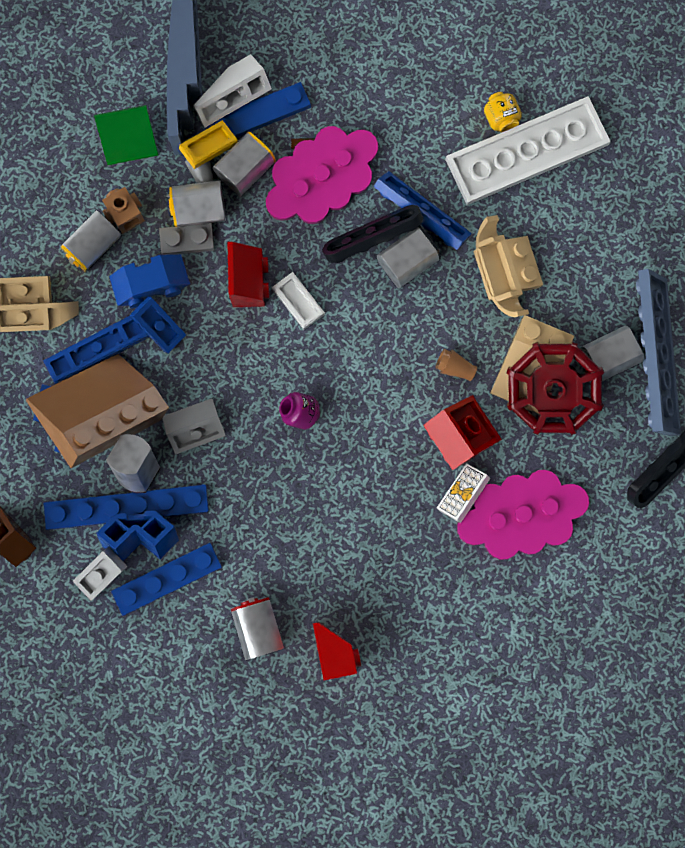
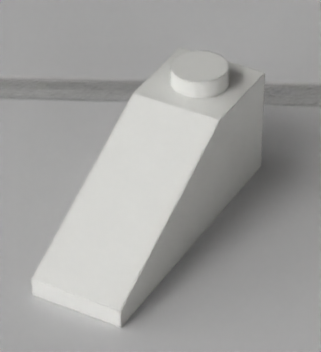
[194,54,272,127]

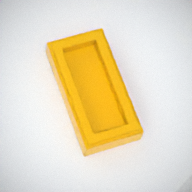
[179,120,238,169]

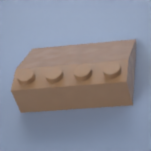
[26,354,169,468]

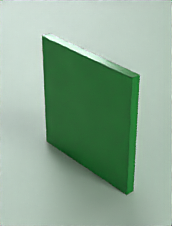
[94,105,158,165]

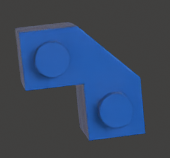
[109,254,190,309]
[96,510,179,561]

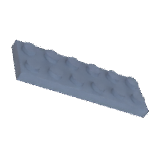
[636,269,681,436]

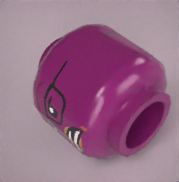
[279,392,320,430]

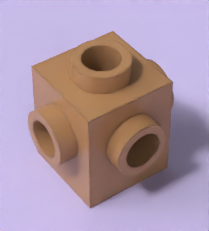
[102,187,145,234]

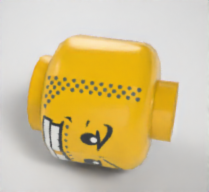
[484,92,522,133]

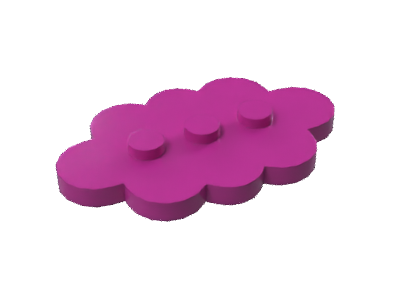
[266,126,378,224]
[457,470,589,560]

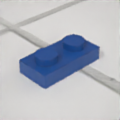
[130,296,186,354]

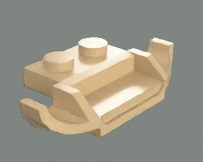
[473,215,543,317]
[0,276,79,332]

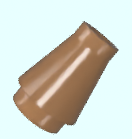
[435,349,477,381]

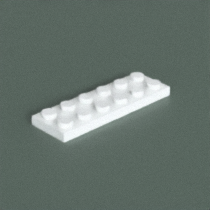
[445,96,611,205]

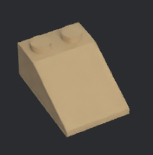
[490,315,574,414]

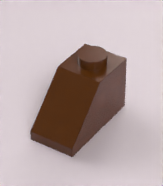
[0,506,36,567]

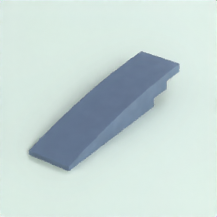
[167,0,202,155]

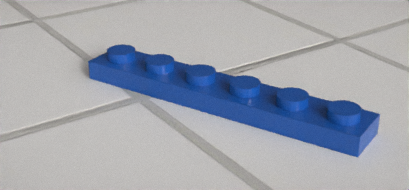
[44,485,209,530]

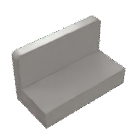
[162,399,226,455]

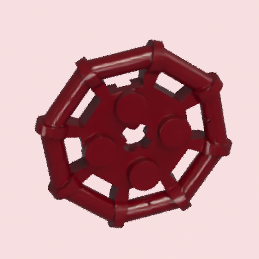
[506,341,604,435]

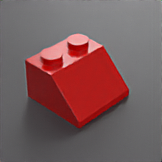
[227,242,269,307]
[423,395,502,470]
[313,622,361,681]

